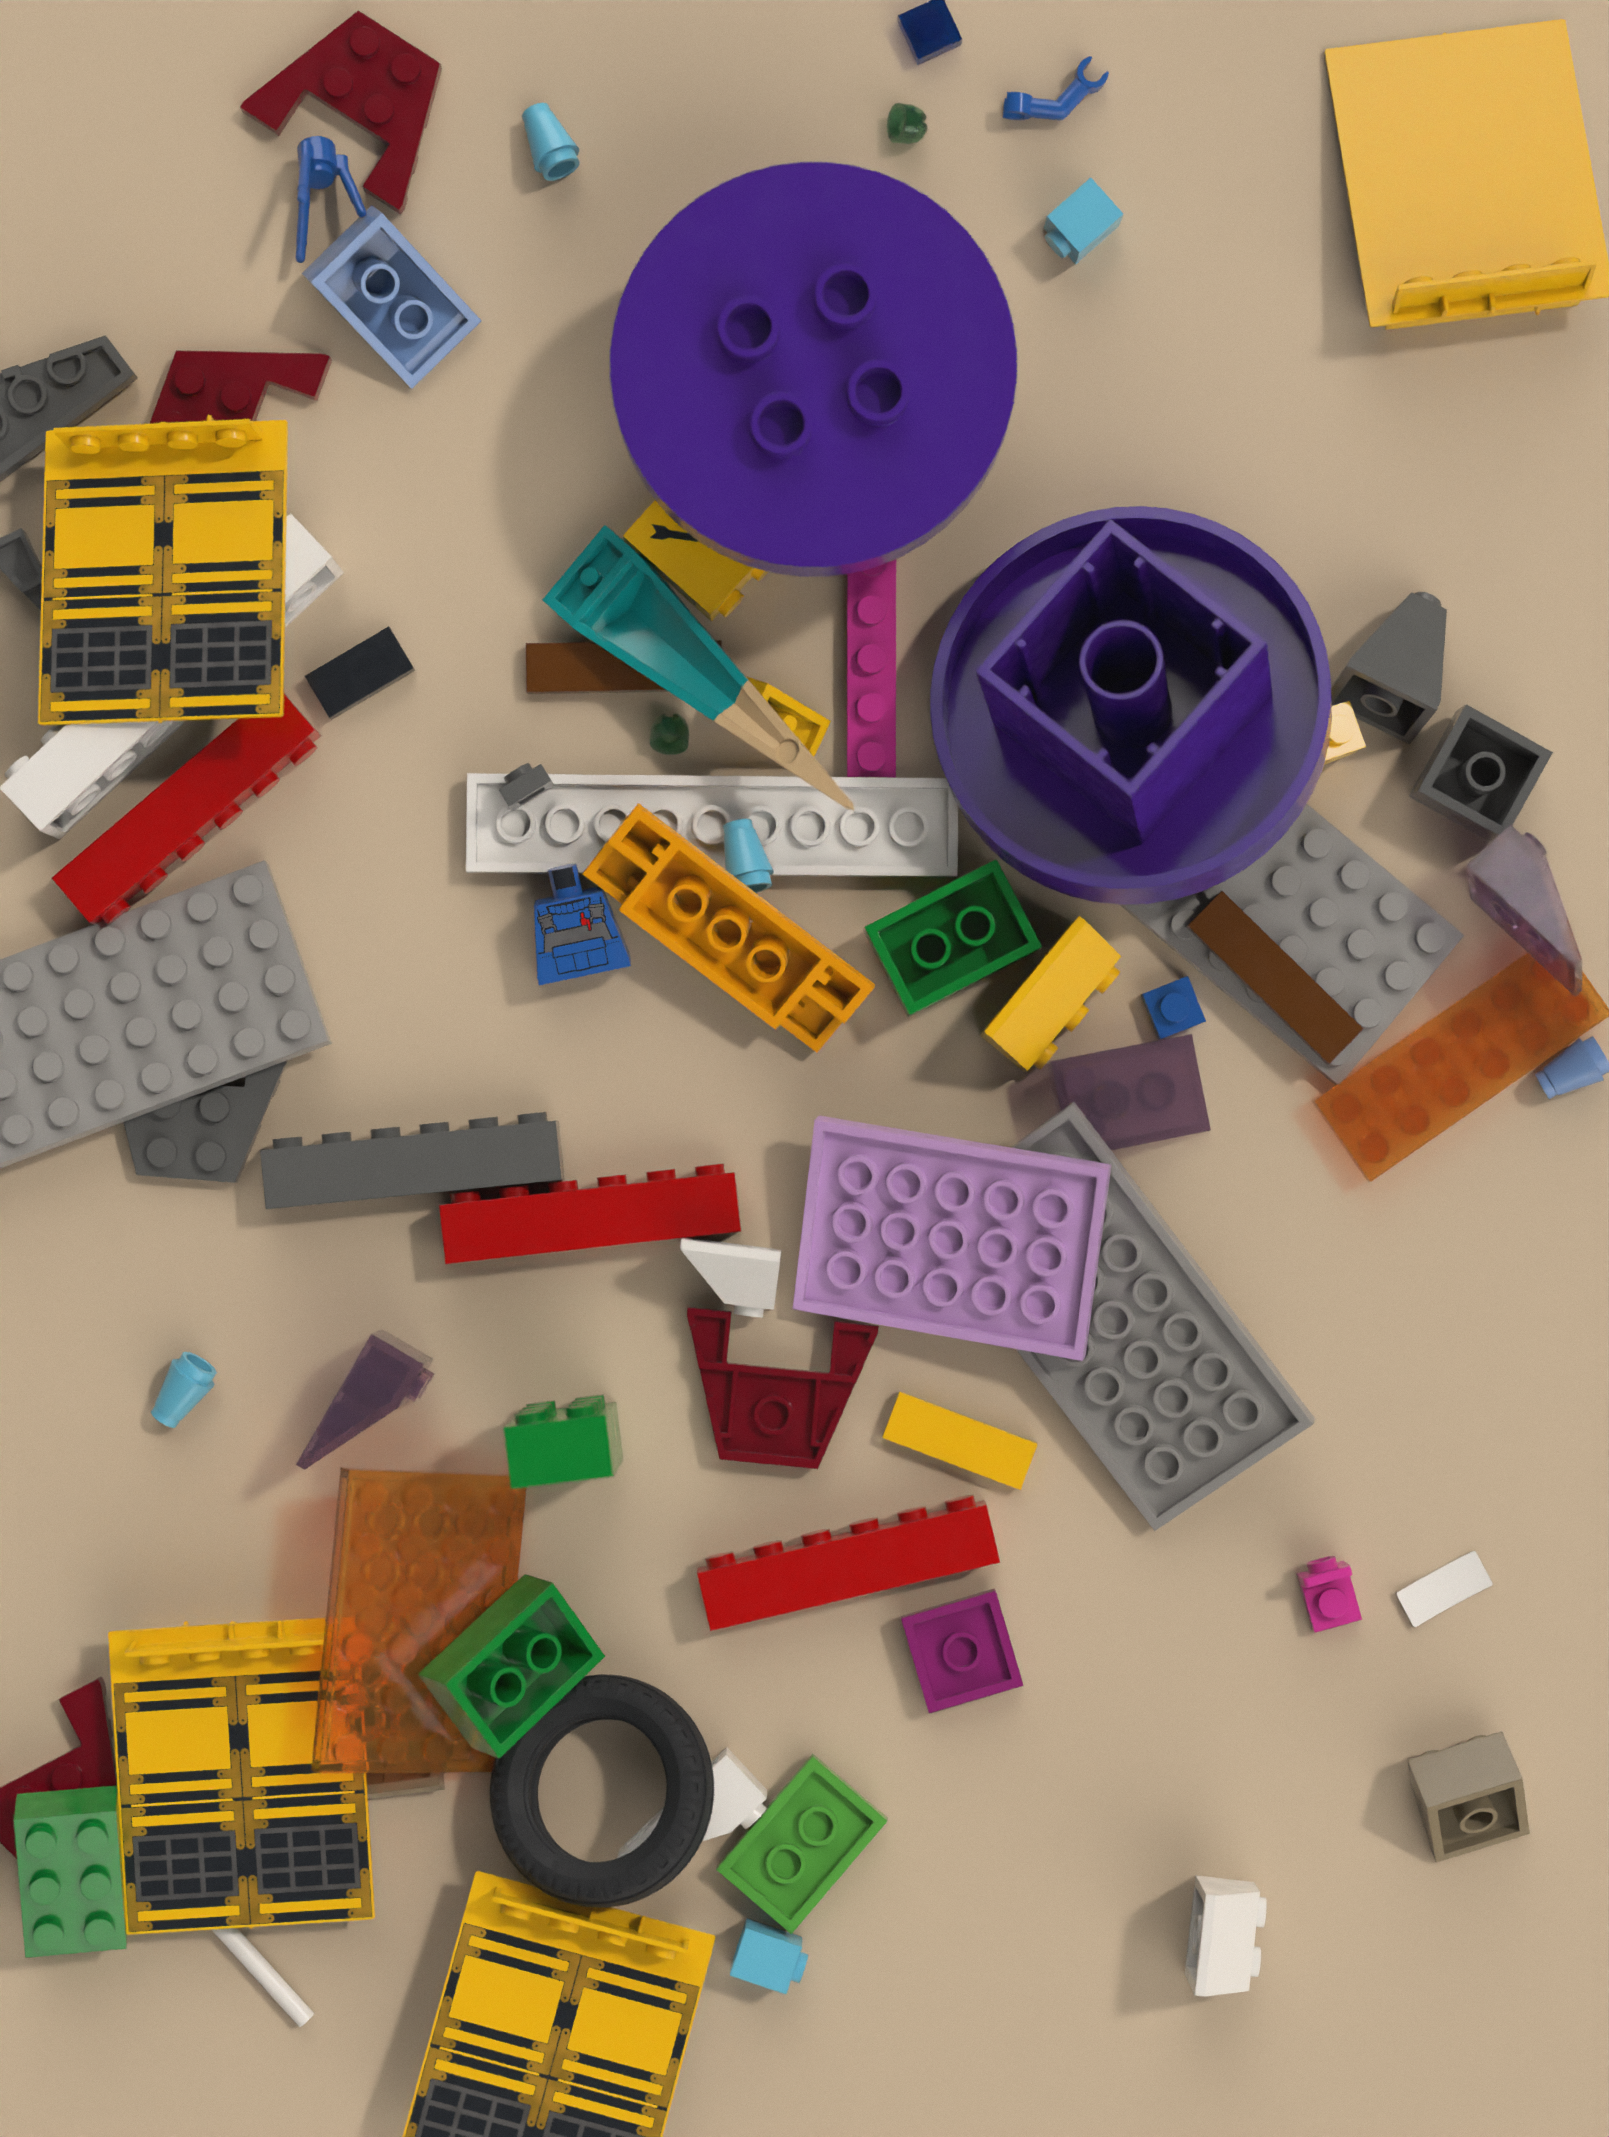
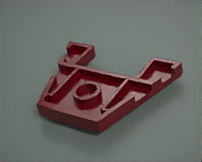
[240,10,442,215]
[149,350,332,424]
[687,1307,879,1469]
[0,1676,117,1859]

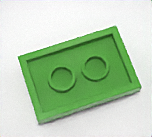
[716,1753,888,1934]

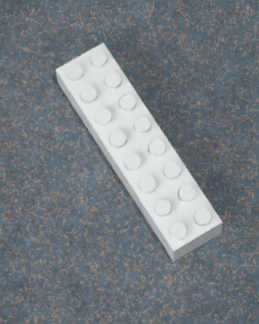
[0,514,344,840]

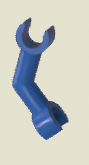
[1003,56,1109,121]

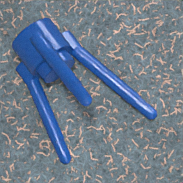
[295,136,367,263]

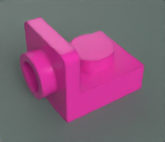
[1296,1556,1362,1633]

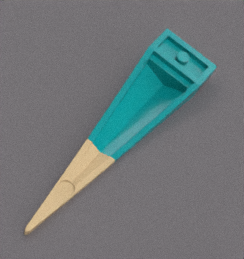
[542,525,854,810]

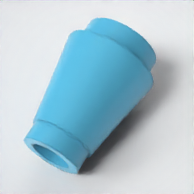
[522,103,580,181]
[723,819,774,893]
[151,1352,217,1428]

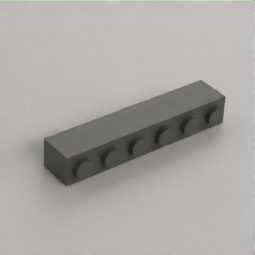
[260,1112,565,1209]

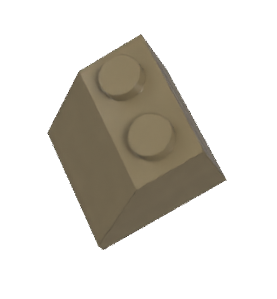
[1408,1731,1530,1863]

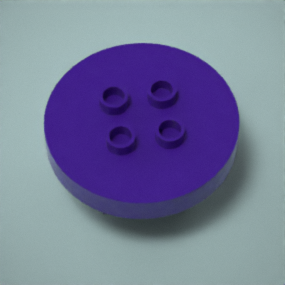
[610,162,1017,577]
[930,506,1332,905]

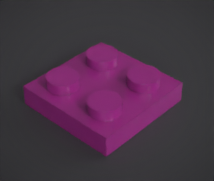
[901,1588,1024,1713]

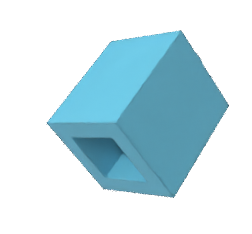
[1044,178,1123,264]
[730,1918,808,1994]

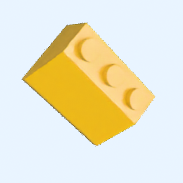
[980,916,1121,1072]

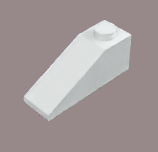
[617,1747,767,1858]

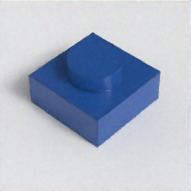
[1141,976,1206,1040]

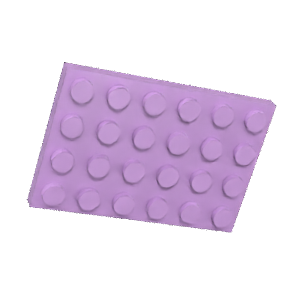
[793,1116,1111,1361]

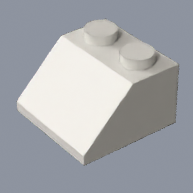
[1185,1875,1267,1996]

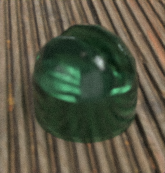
[887,103,928,144]
[649,713,690,755]

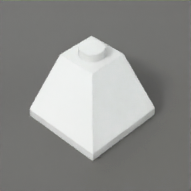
[680,1237,781,1317]

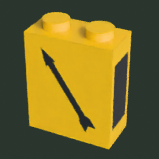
[623,500,768,622]

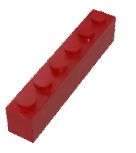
[52,693,321,926]
[439,1164,742,1264]
[697,1495,1000,1631]

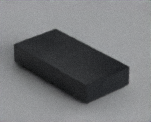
[305,626,415,720]

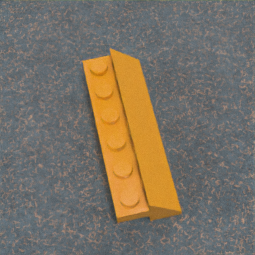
[583,803,875,1053]

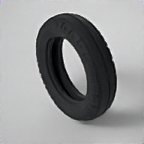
[490,1674,714,1908]

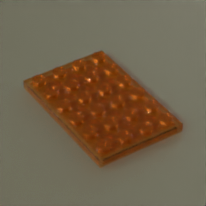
[311,1467,527,1773]

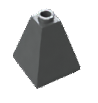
[1331,592,1447,744]

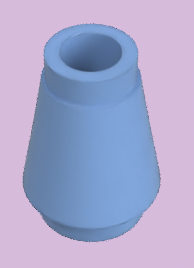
[1535,1036,1609,1099]

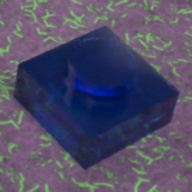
[897,0,962,65]

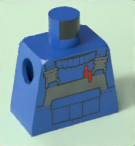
[534,864,631,986]

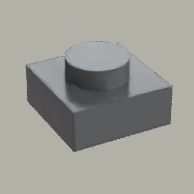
[499,763,555,811]

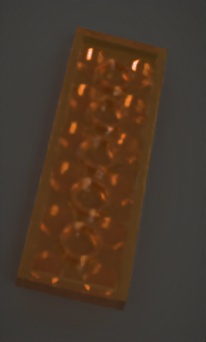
[1312,933,1609,1182]

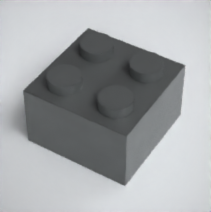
[1409,704,1553,844]

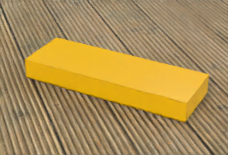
[882,1391,1038,1490]

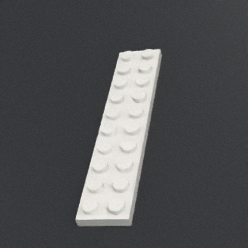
[466,773,958,878]

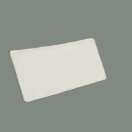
[1396,1551,1493,1627]

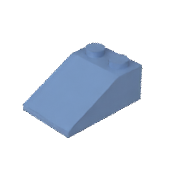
[302,205,481,389]

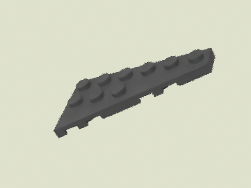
[0,335,138,482]

